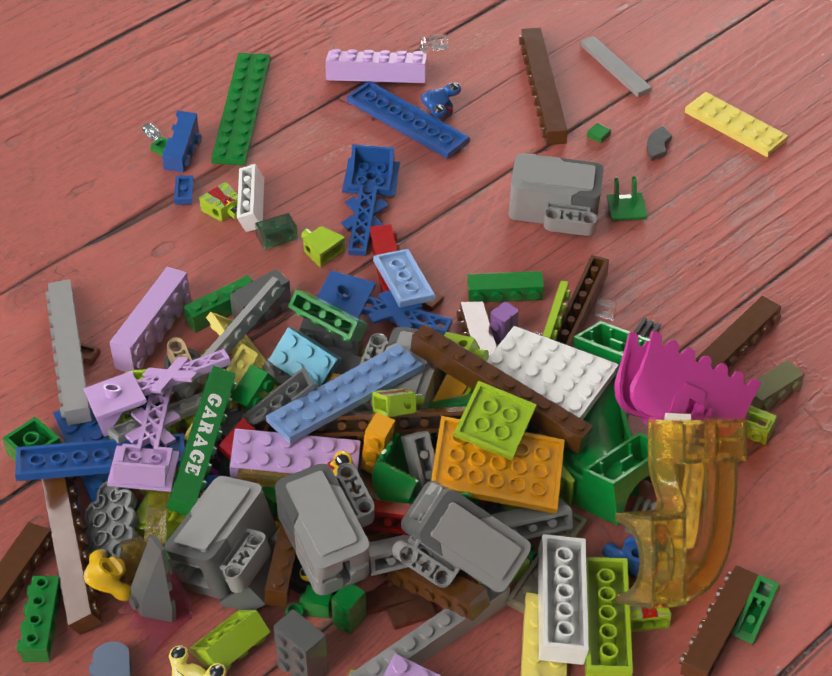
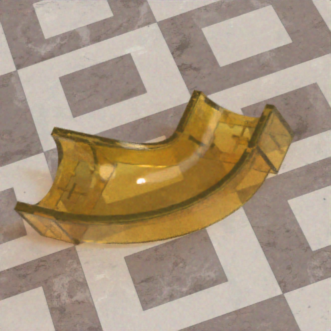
[616,417,747,609]

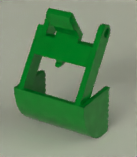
[372,432,485,510]

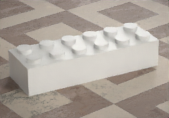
[538,534,589,665]

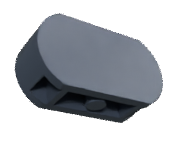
[89,642,132,676]

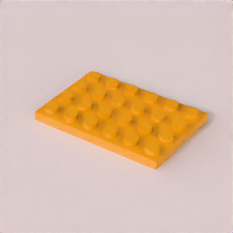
[431,416,565,514]

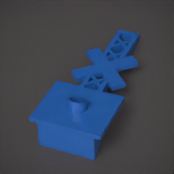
[341,144,400,256]
[317,270,452,335]

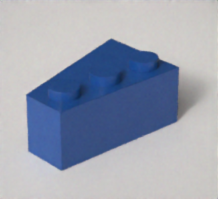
[162,110,202,173]

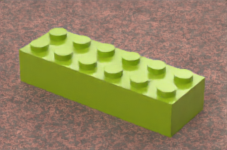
[585,557,633,676]

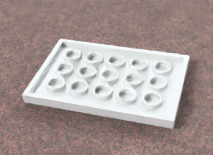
[487,326,619,420]

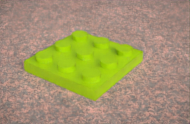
[454,381,537,461]

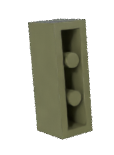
[750,360,804,411]

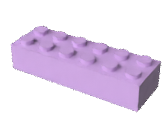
[326,49,427,83]
[110,266,191,372]
[230,429,360,481]

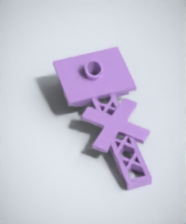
[83,349,231,437]
[107,386,181,492]

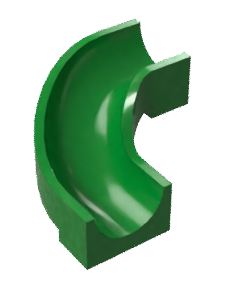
[546,321,674,526]

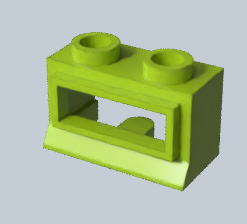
[735,406,777,445]

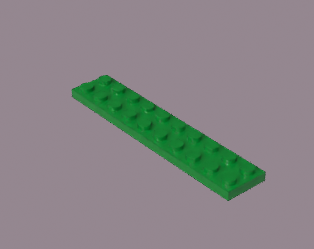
[211,53,271,166]

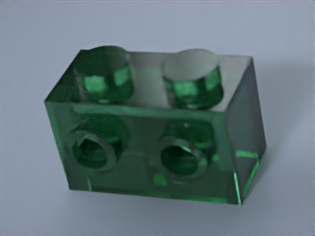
[255,213,298,250]

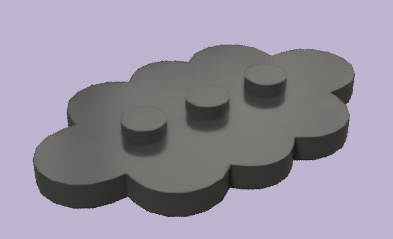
[84,480,139,561]

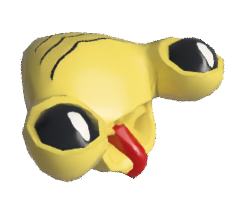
[169,645,227,676]

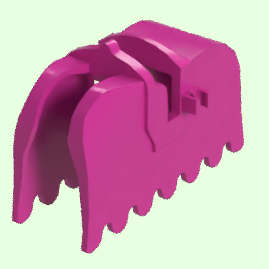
[614,331,761,439]

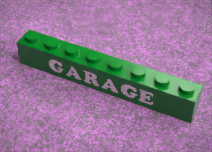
[166,365,237,516]

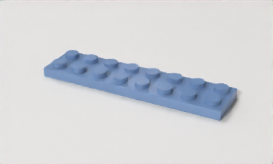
[266,344,424,444]

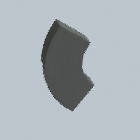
[647,126,672,160]

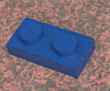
[174,175,194,205]

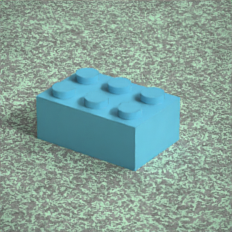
[268,327,343,386]

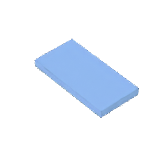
[373,249,436,308]

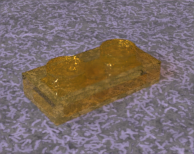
[120,536,145,583]

